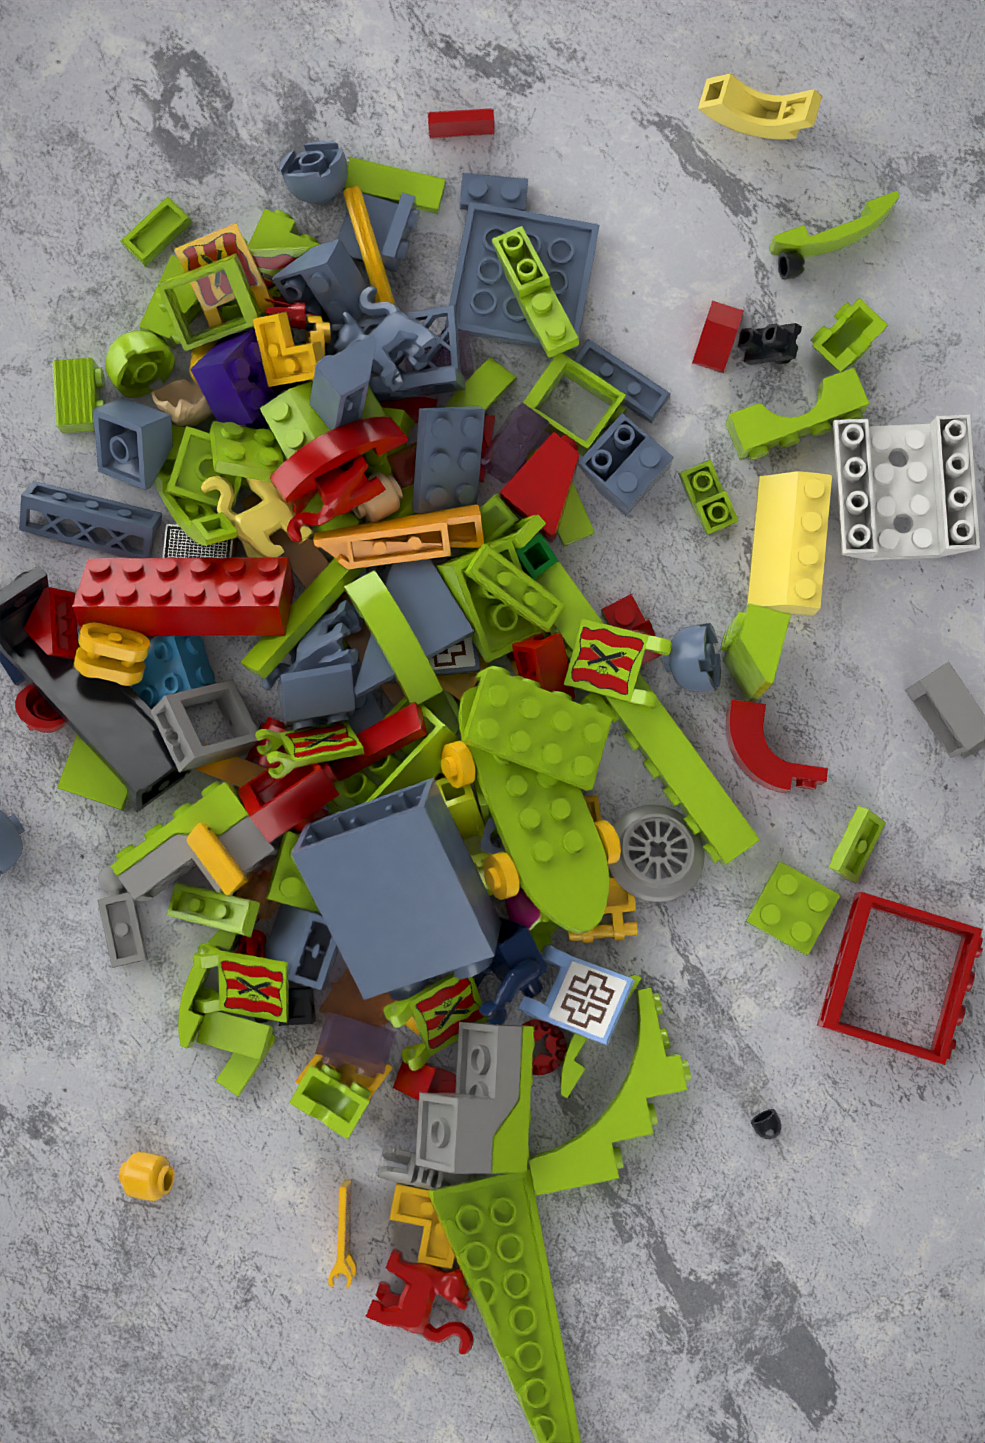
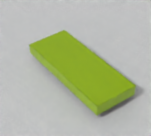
[216,1033,278,1097]

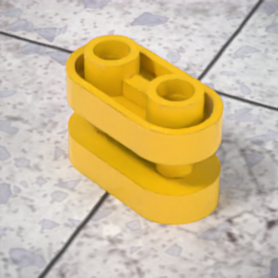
[74,622,150,686]

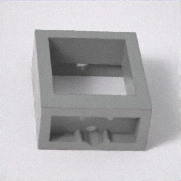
[905,662,985,759]
[150,679,260,772]

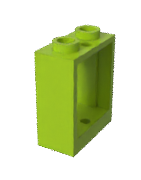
[156,253,263,351]
[521,353,627,456]

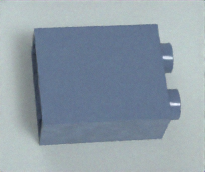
[291,778,502,1000]

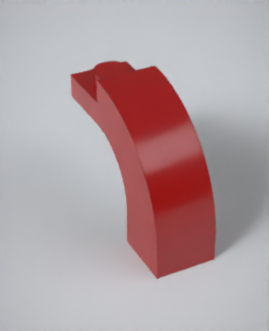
[726,699,828,794]

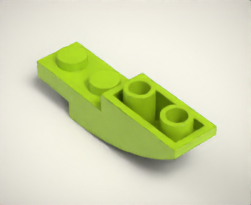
[492,226,579,358]

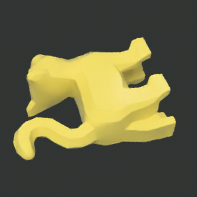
[201,476,314,558]

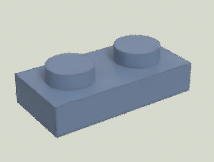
[460,173,528,211]

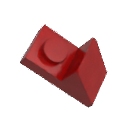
[601,594,662,666]
[393,1061,456,1100]

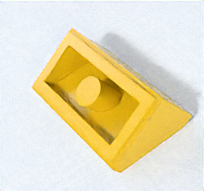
[186,822,248,896]

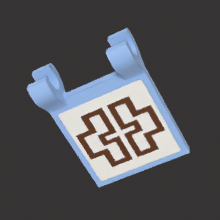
[519,945,634,1046]

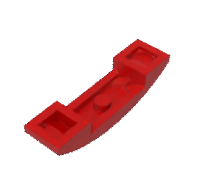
[270,416,408,503]

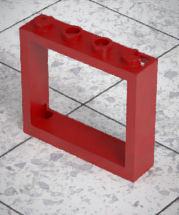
[817,892,983,1065]

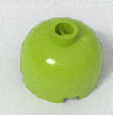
[105,330,175,398]

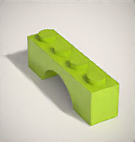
[725,367,870,460]

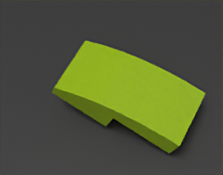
[678,459,739,535]

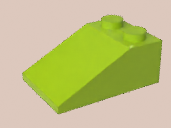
[260,381,387,459]
[436,540,546,663]

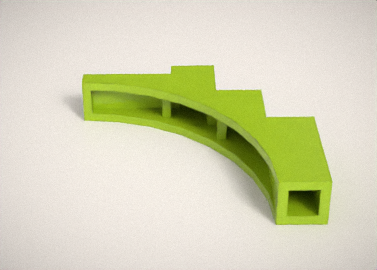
[139,209,320,349]
[528,987,692,1196]

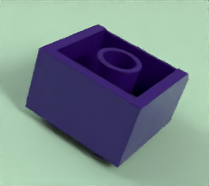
[190,329,285,429]

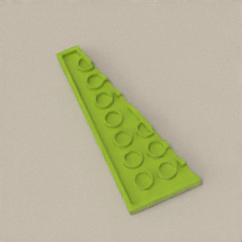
[428,1168,581,1443]

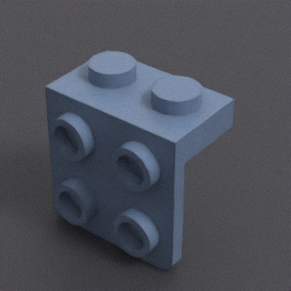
[337,193,420,272]

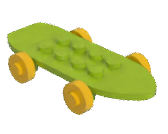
[441,676,621,934]

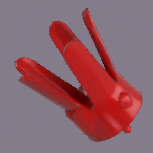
[265,298,316,330]
[236,929,266,958]

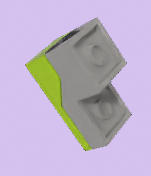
[110,781,280,902]
[415,1022,535,1174]

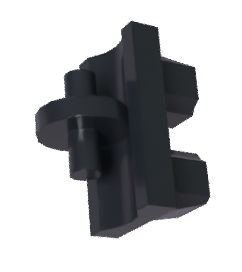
[738,323,802,365]

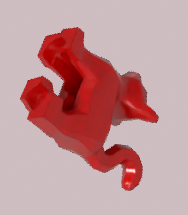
[287,455,386,543]
[365,1248,474,1355]

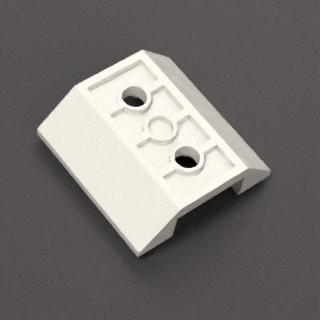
[833,415,980,561]

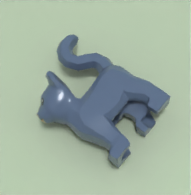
[334,286,437,393]
[261,600,363,690]

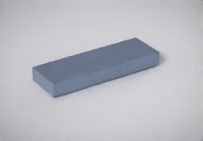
[573,339,671,423]

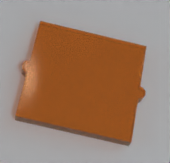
[319,968,395,1045]

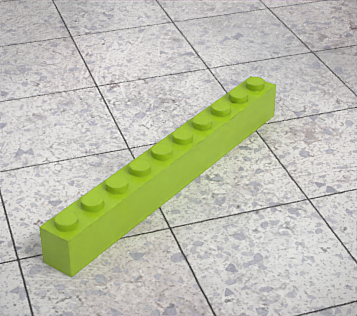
[534,561,760,866]

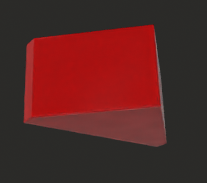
[692,301,744,373]

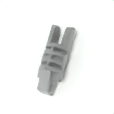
[378,1146,470,1190]

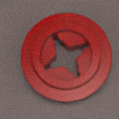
[521,1019,567,1076]

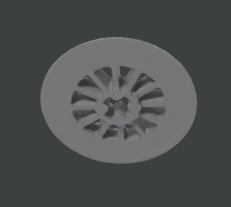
[608,805,705,902]

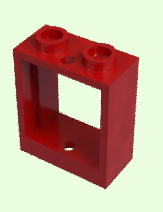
[237,761,340,843]

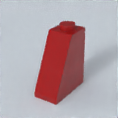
[500,432,579,543]

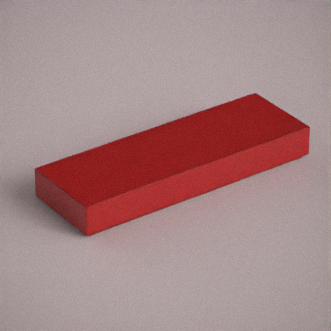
[331,702,427,781]

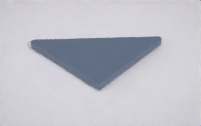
[354,559,474,699]

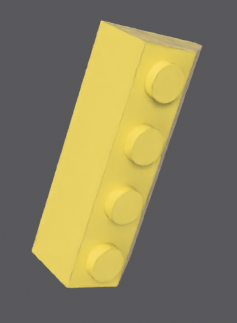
[747,471,832,616]

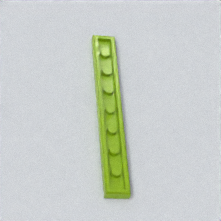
[240,470,415,679]

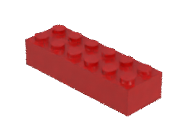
[72,557,295,636]

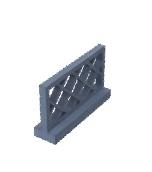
[327,305,465,403]

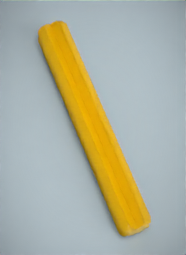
[343,186,395,305]

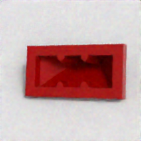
[23,587,78,660]

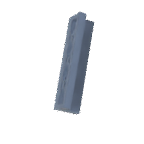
[19,481,162,558]

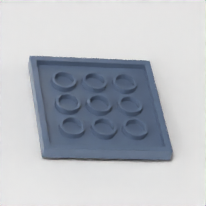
[445,201,600,355]

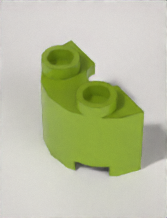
[810,297,888,372]
[289,1063,371,1140]

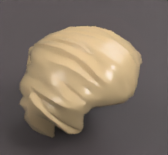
[151,378,213,427]

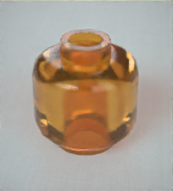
[232,869,280,923]

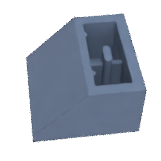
[272,239,369,331]
[310,334,377,430]
[577,413,674,516]
[265,903,339,991]

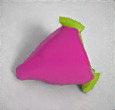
[505,887,559,952]

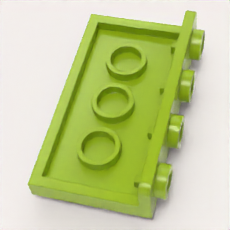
[461,666,613,791]

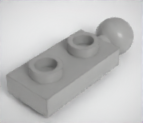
[97,865,148,968]

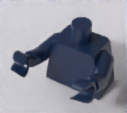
[473,917,547,1025]

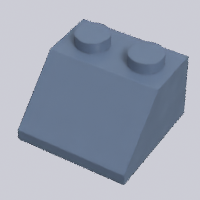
[93,397,173,490]
[277,663,356,731]

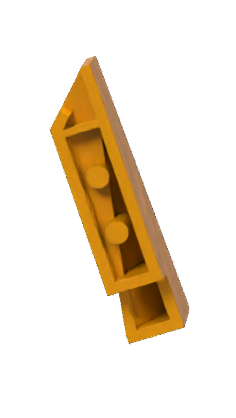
[313,504,484,569]

